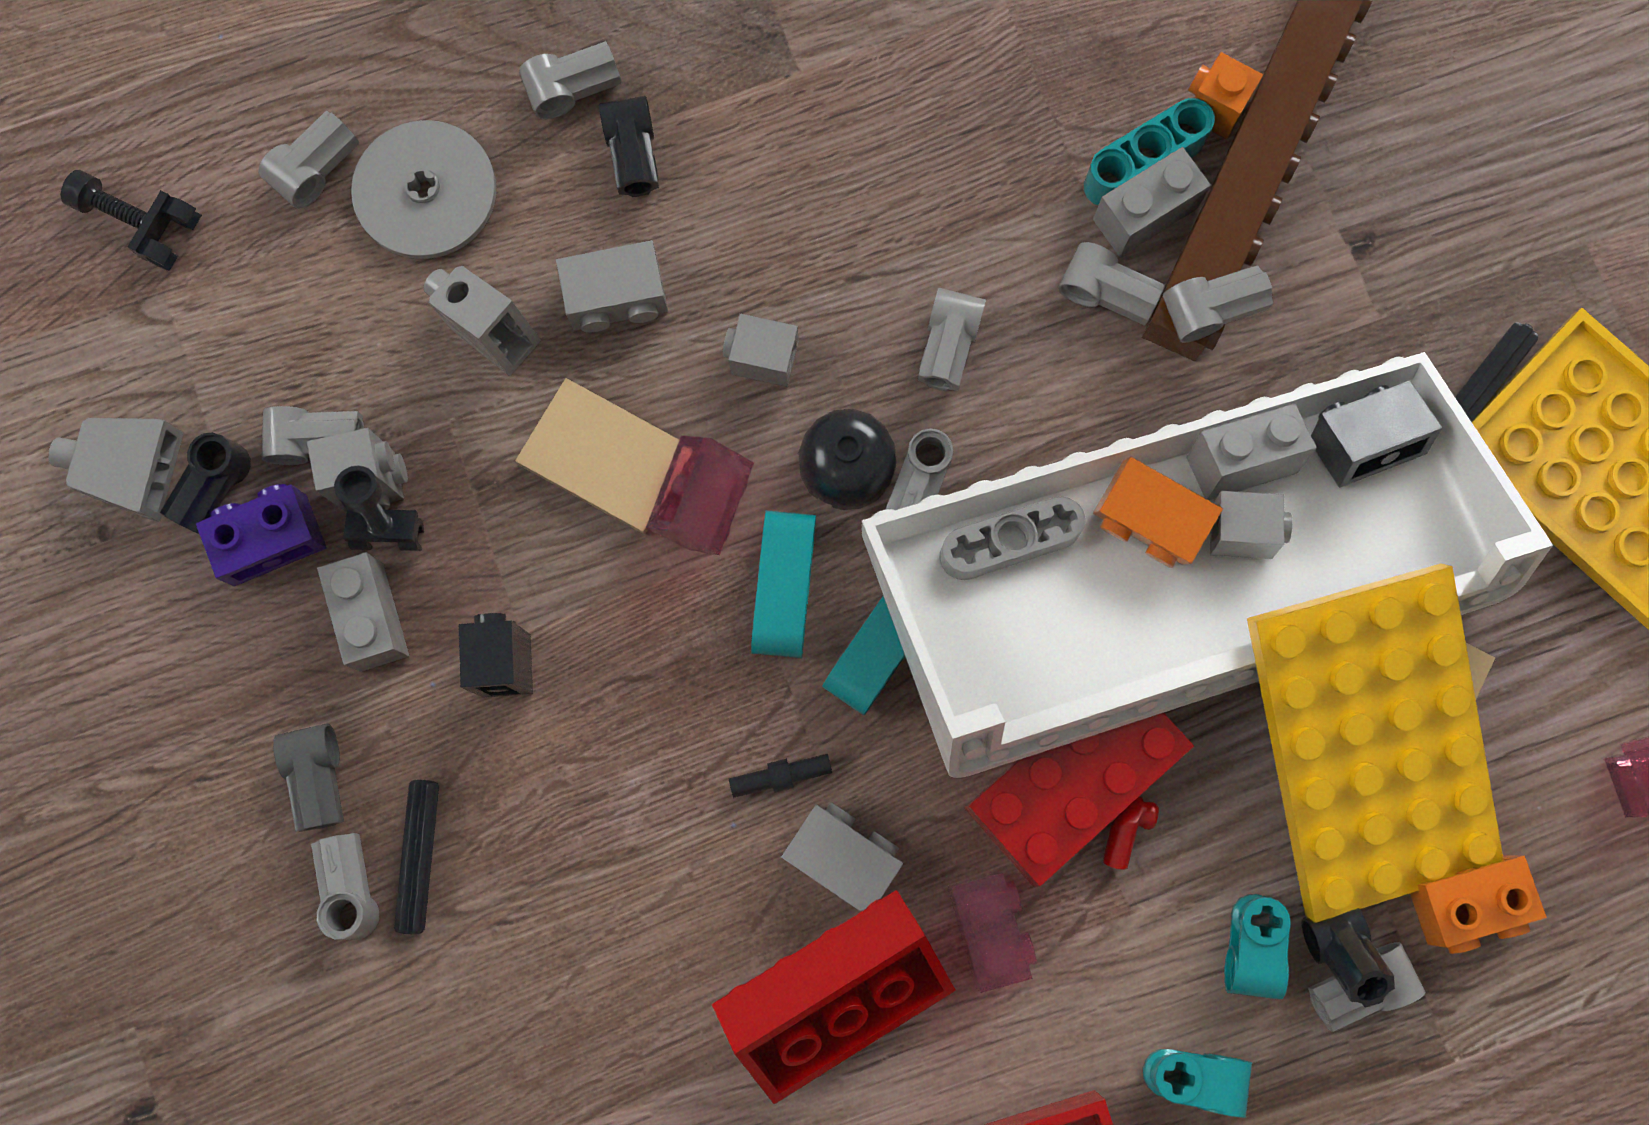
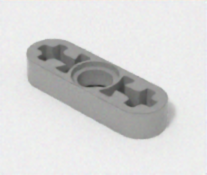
[940,497,1085,580]

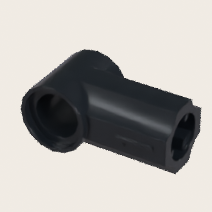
[599,96,659,197]
[160,432,251,534]
[1301,908,1395,1008]

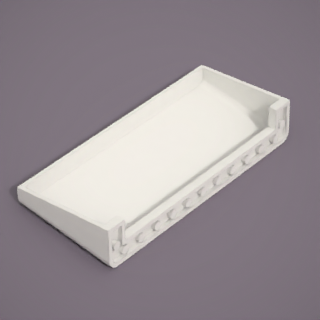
[862,352,1553,778]

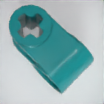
[1224,894,1291,1000]
[1143,1049,1252,1118]

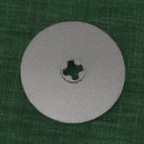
[351,120,497,259]

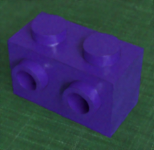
[196,484,327,587]

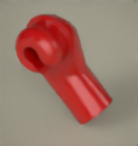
[1103,797,1159,870]

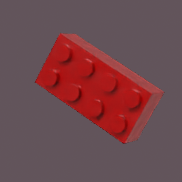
[964,712,1194,887]
[711,890,956,1104]

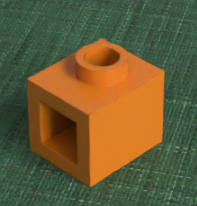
[1188,52,1264,139]

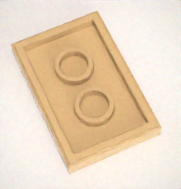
[515,378,694,535]

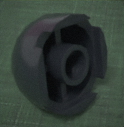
[798,409,897,510]

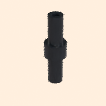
[729,753,832,798]

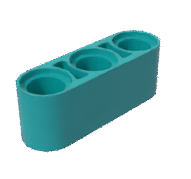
[1084,98,1215,205]
[751,510,816,658]
[822,595,905,716]

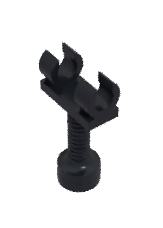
[60,170,202,271]
[334,465,424,551]

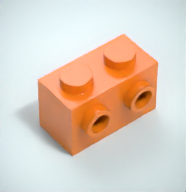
[1093,457,1223,568]
[1410,855,1547,954]

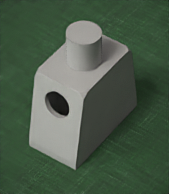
[424,266,541,376]
[49,418,184,522]

